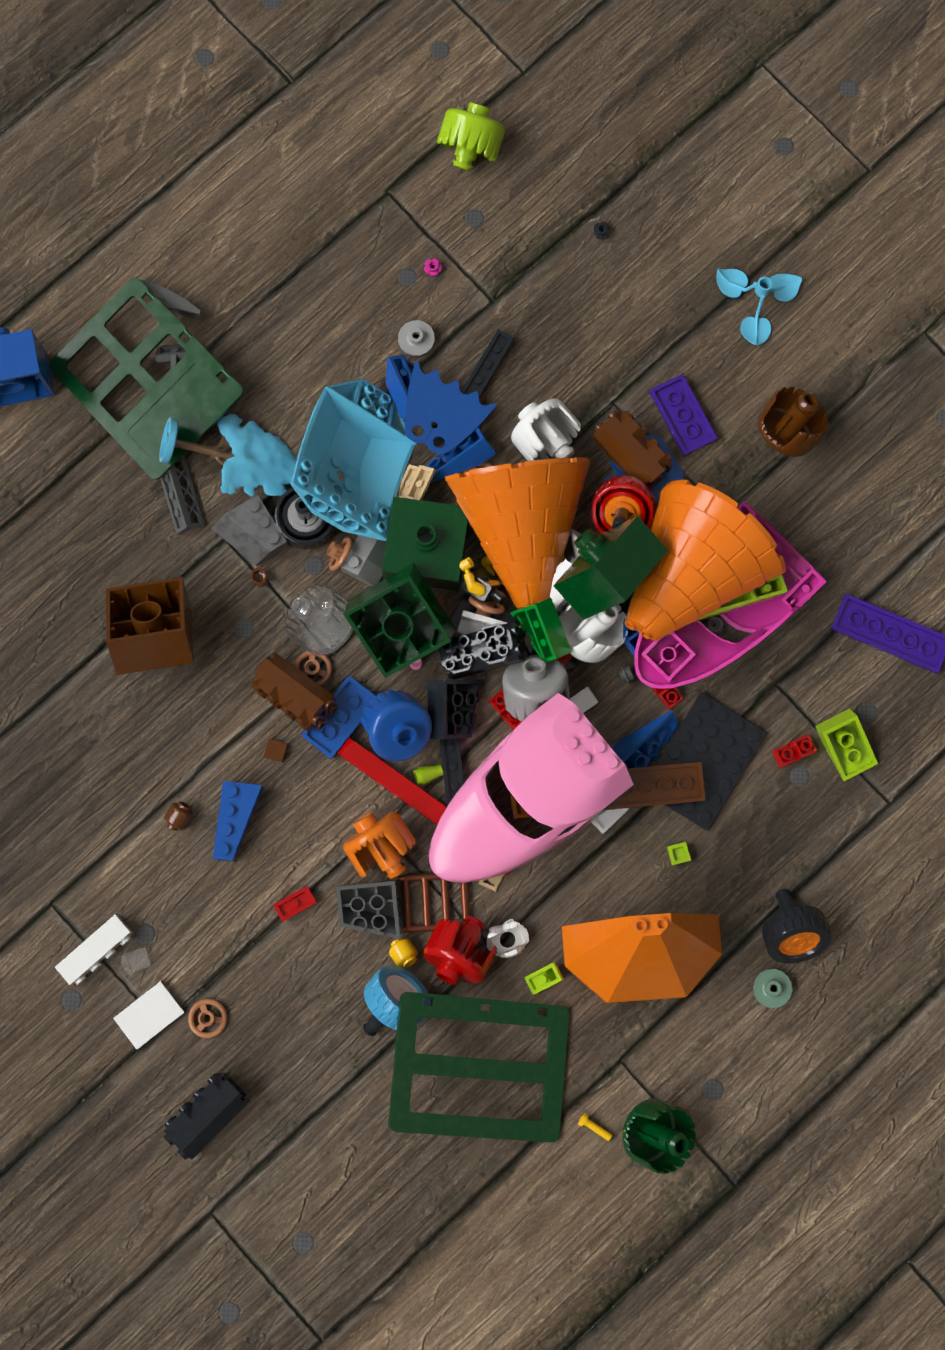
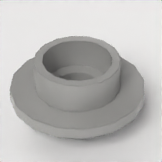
[398,320,435,356]

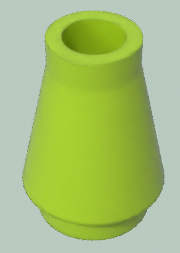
[413,765,443,785]

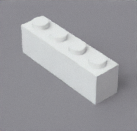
[55,915,133,986]

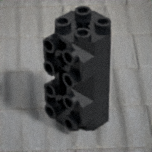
[439,622,530,680]
[164,1072,251,1160]

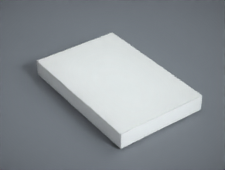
[113,981,185,1050]

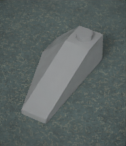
[341,535,387,586]

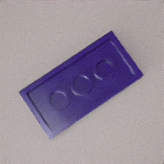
[649,374,718,457]

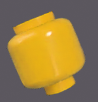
[389,939,418,968]

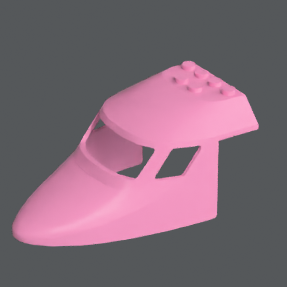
[429,693,634,883]

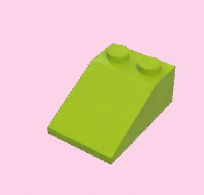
[815,709,878,781]

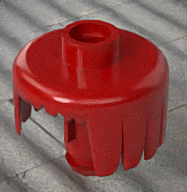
[423,916,497,985]

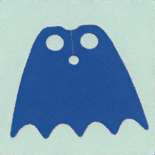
[405,361,496,455]

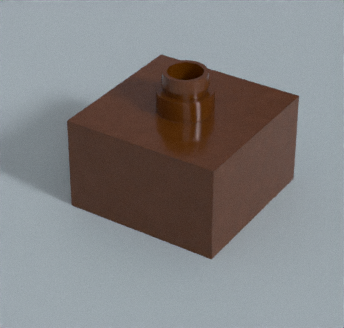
[106,577,194,675]

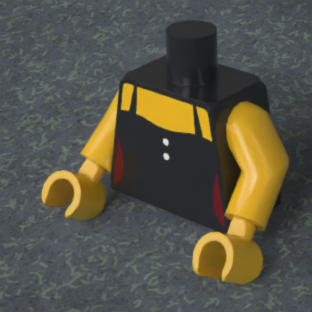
[458,556,507,605]

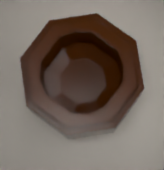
[250,567,269,587]

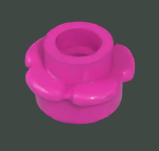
[424,258,442,276]

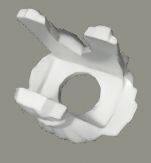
[486,919,529,959]

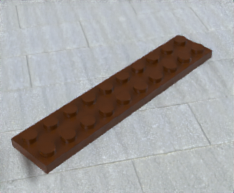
[510,762,706,819]

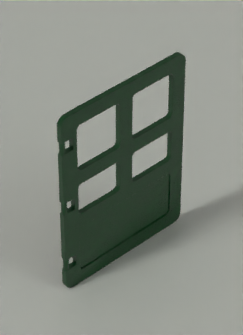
[49,278,244,480]

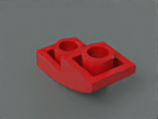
[651,687,684,710]
[489,689,527,730]
[771,734,817,769]

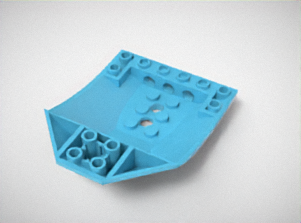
[291,379,417,541]

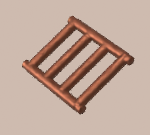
[398,873,470,933]

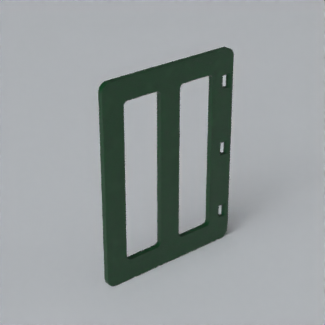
[388,992,569,1143]

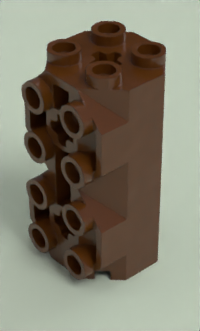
[592,410,673,490]
[251,652,338,732]

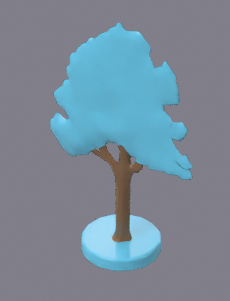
[159,414,297,497]

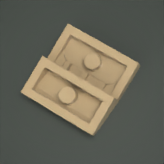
[396,464,436,500]

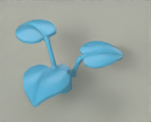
[716,269,802,346]

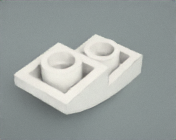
[570,687,598,713]

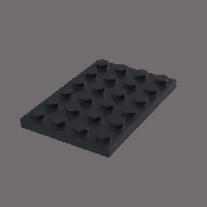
[656,693,767,831]

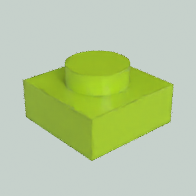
[667,842,691,866]

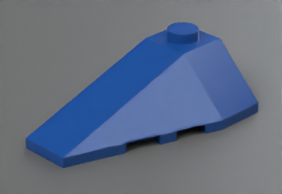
[426,426,496,483]
[612,710,679,769]

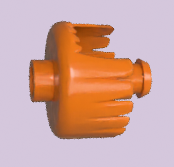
[343,812,416,879]

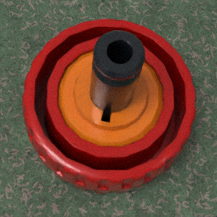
[591,475,655,534]

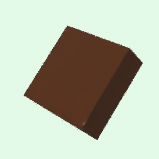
[264,738,288,763]

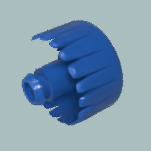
[360,690,432,762]

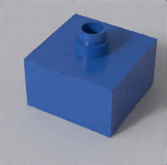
[0,327,55,407]

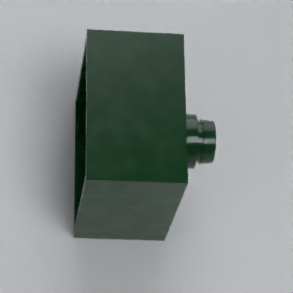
[382,496,469,591]
[553,516,668,620]
[344,563,454,678]

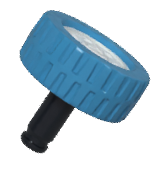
[363,965,431,1036]

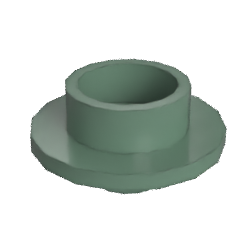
[753,969,792,1008]

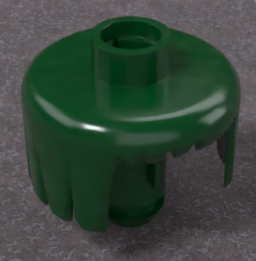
[622,1099,696,1174]

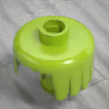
[437,103,505,171]

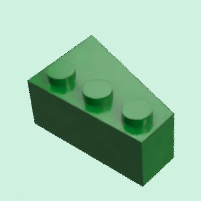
[510,598,572,662]

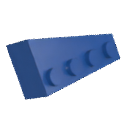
[213,781,264,862]

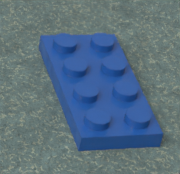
[301,676,378,760]

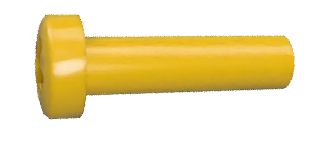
[578,1113,612,1141]

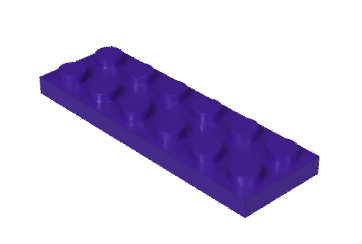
[830,594,945,674]

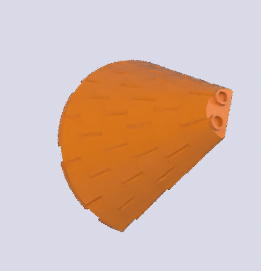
[445,457,590,608]
[625,480,786,641]

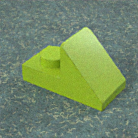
[524,962,564,995]

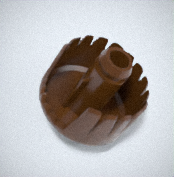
[758,387,829,457]

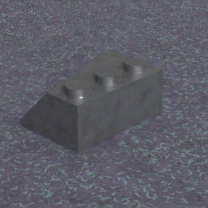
[211,494,289,566]

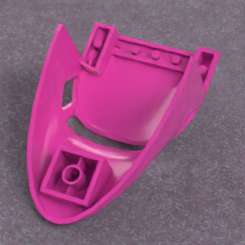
[634,501,827,688]

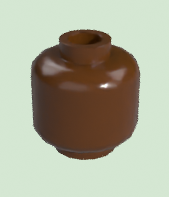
[164,801,193,831]

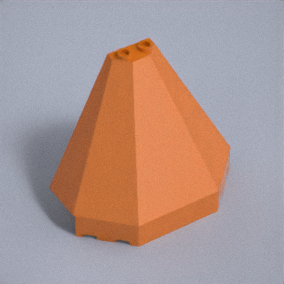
[562,913,722,1003]

